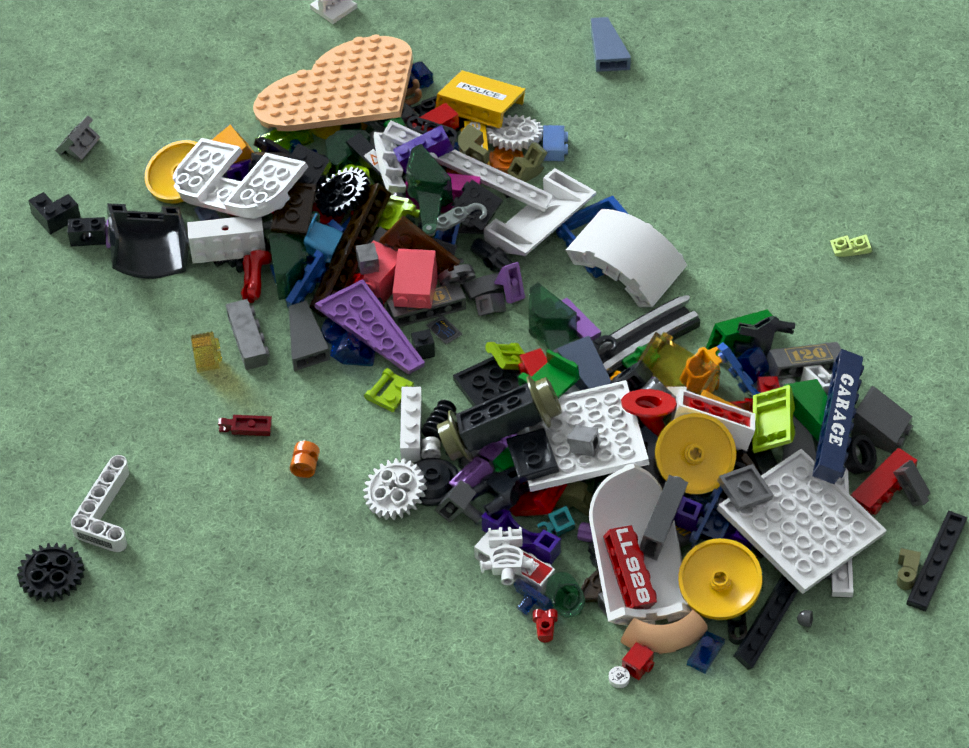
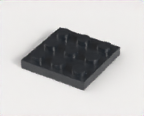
[453,356,520,406]

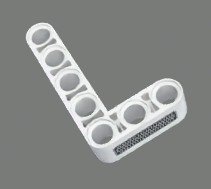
[71,455,129,552]

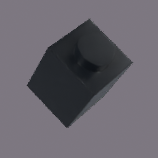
[411,329,435,359]

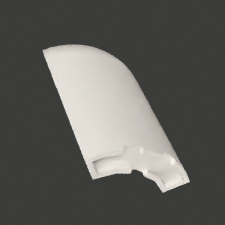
[589,464,692,626]

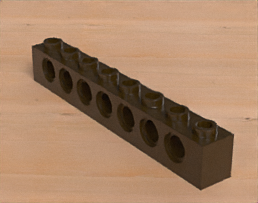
[309,183,392,317]

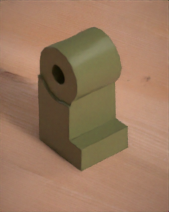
[896,548,921,590]

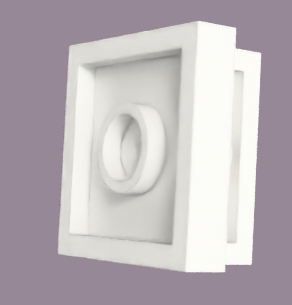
[310,0,357,24]

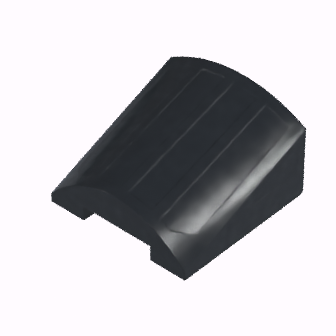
[107,203,190,279]

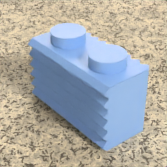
[543,125,568,161]

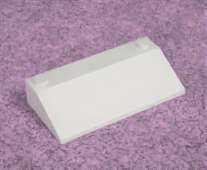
[484,168,596,256]

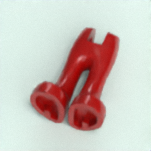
[241,250,272,303]

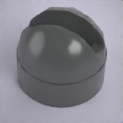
[797,610,813,627]

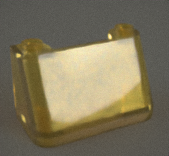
[638,332,721,395]

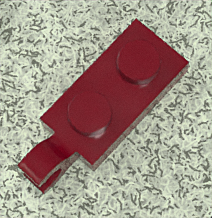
[218,415,272,436]

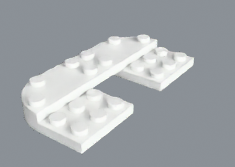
[173,138,308,219]

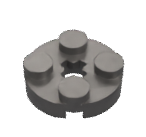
[438,264,476,288]

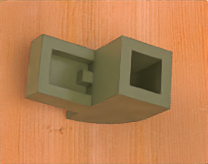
[458,124,489,164]
[507,142,548,182]
[555,481,593,516]

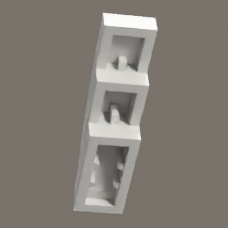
[374,132,406,193]

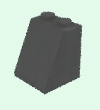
[851,386,914,454]

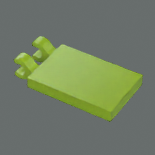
[375,195,422,231]

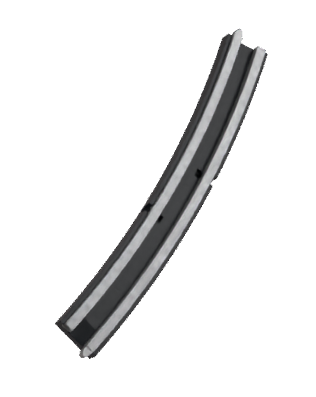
[458,295,700,473]

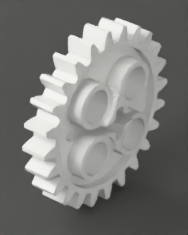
[486,115,543,151]
[363,458,427,520]

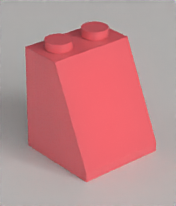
[364,240,398,304]
[392,249,438,309]

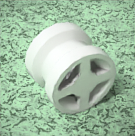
[421,437,441,459]

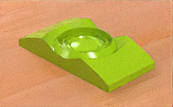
[752,385,795,453]

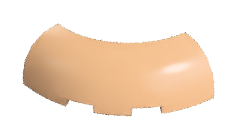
[620,610,708,654]

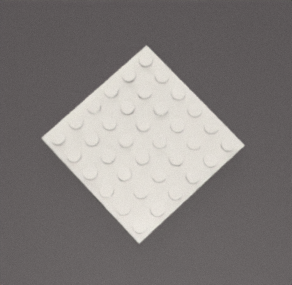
[517,380,649,492]
[717,449,887,594]

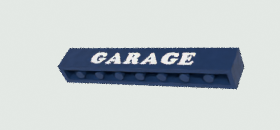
[812,349,864,485]

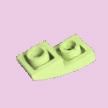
[830,235,872,257]

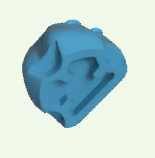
[304,213,343,264]

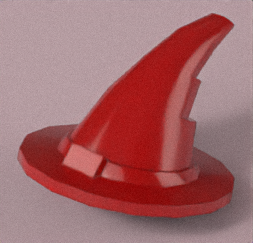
[621,389,676,437]

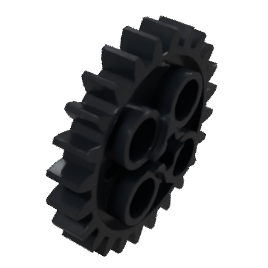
[315,167,371,218]
[17,543,85,602]

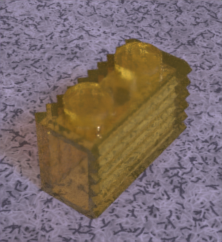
[191,331,222,372]

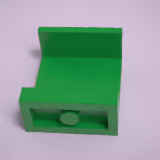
[518,349,580,399]

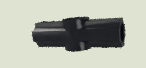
[470,238,514,272]

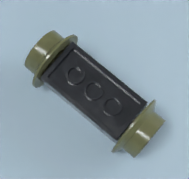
[437,376,562,462]

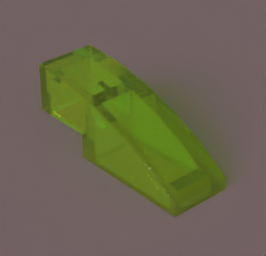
[255,129,314,152]

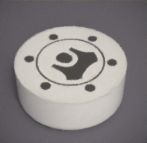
[609,666,630,688]

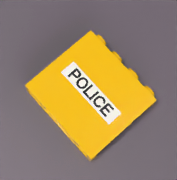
[435,70,525,129]

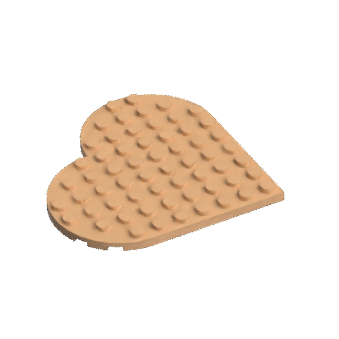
[253,34,413,131]

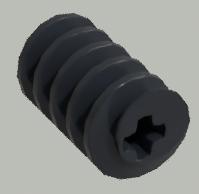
[421,400,457,442]

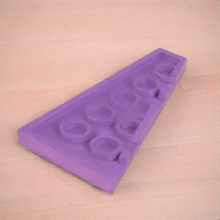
[315,279,425,375]

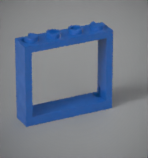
[556,196,628,278]

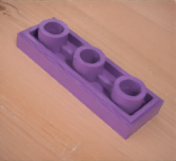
[552,298,601,340]

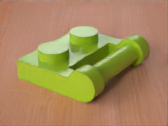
[485,342,525,370]
[364,368,414,412]

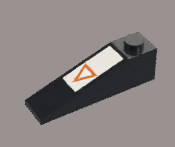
[345,132,406,188]

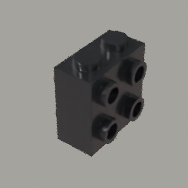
[451,180,503,231]

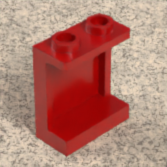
[509,481,567,517]

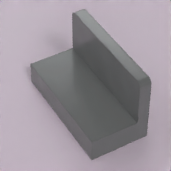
[893,460,930,506]

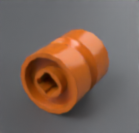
[290,441,320,478]

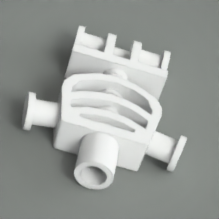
[480,527,534,585]

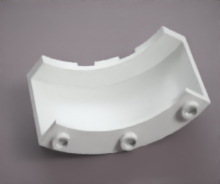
[566,209,687,307]

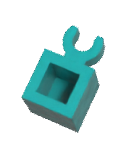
[537,506,576,537]

